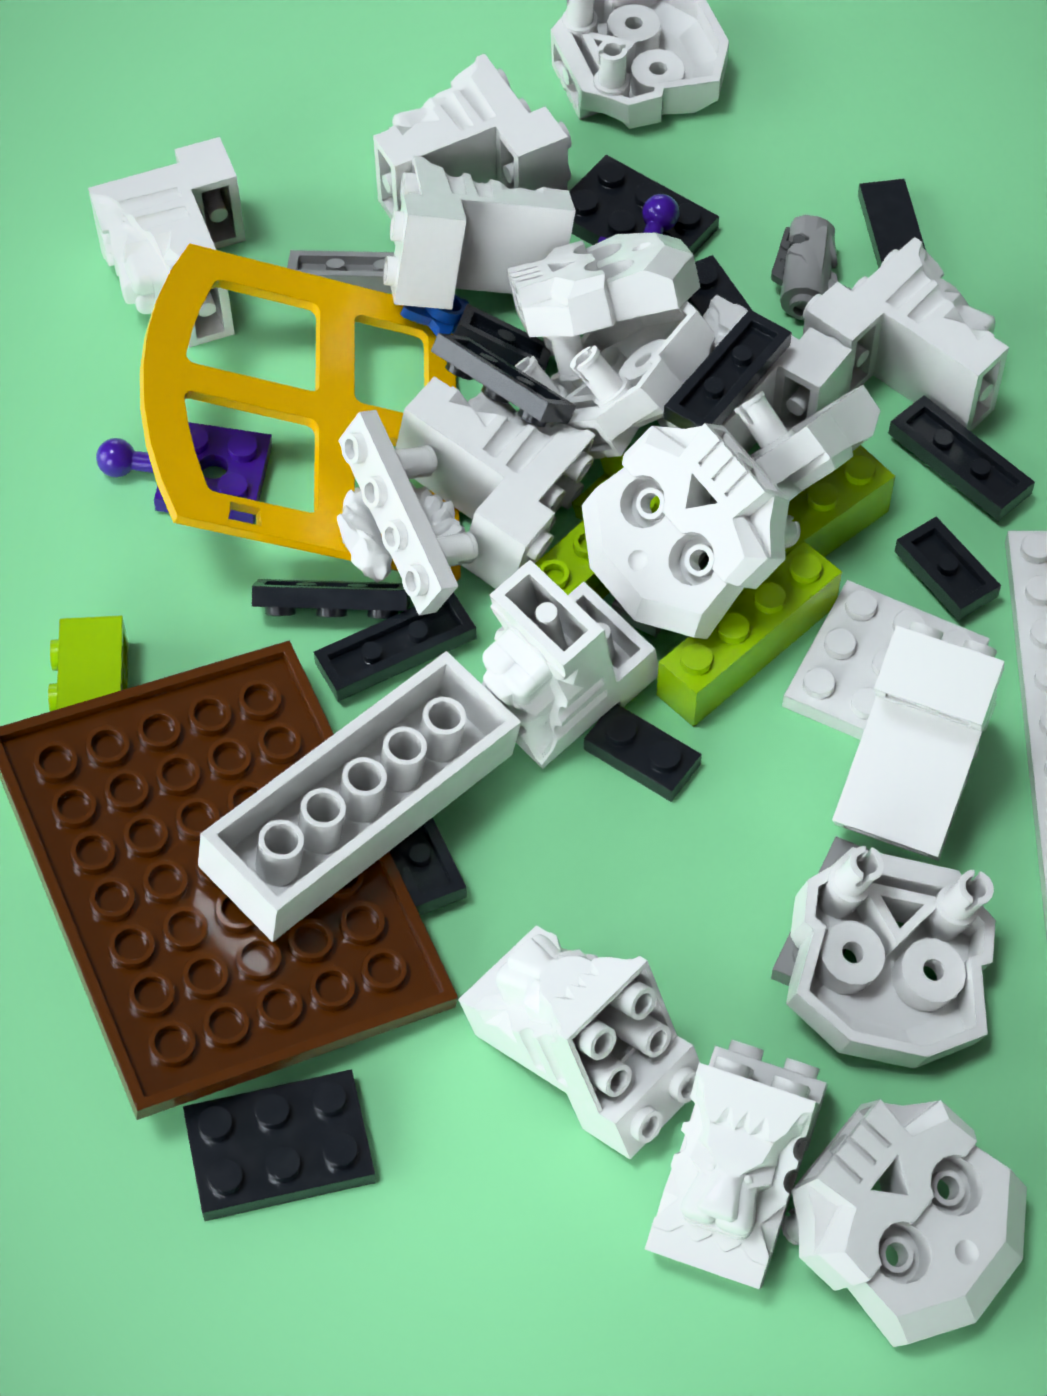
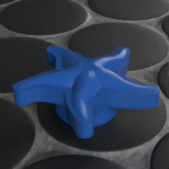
[400,294,469,340]

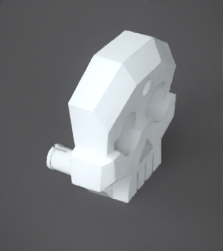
[551,0,729,129]
[506,233,700,381]
[515,301,714,459]
[709,385,880,505]
[582,423,801,639]
[786,846,996,1069]
[782,1099,1027,1347]

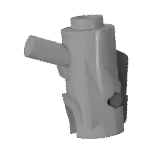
[771,215,852,320]

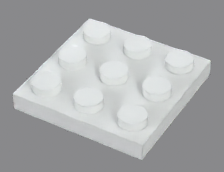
[782,580,990,740]

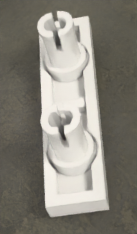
[338,410,479,616]

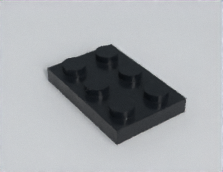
[569,155,719,255]
[183,1069,376,1221]

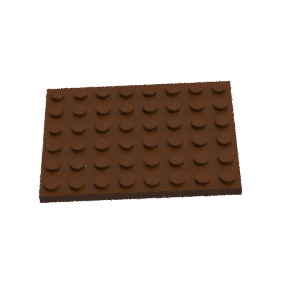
[0,640,458,1120]

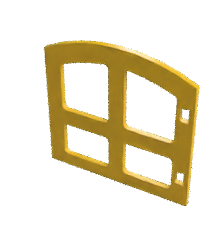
[140,243,461,581]

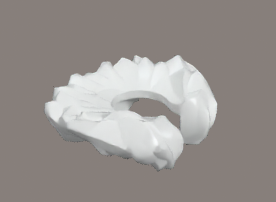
[337,483,465,583]

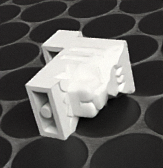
[373,54,572,219]
[88,137,246,348]
[383,156,576,310]
[803,237,1009,431]
[657,295,852,453]
[395,376,595,589]
[482,560,658,769]
[832,622,1004,861]
[458,925,700,1159]
[645,1040,828,1289]

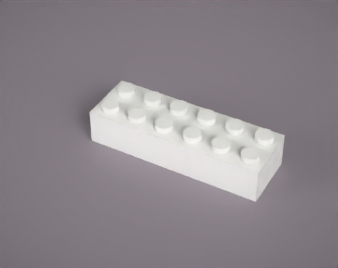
[198,651,521,942]

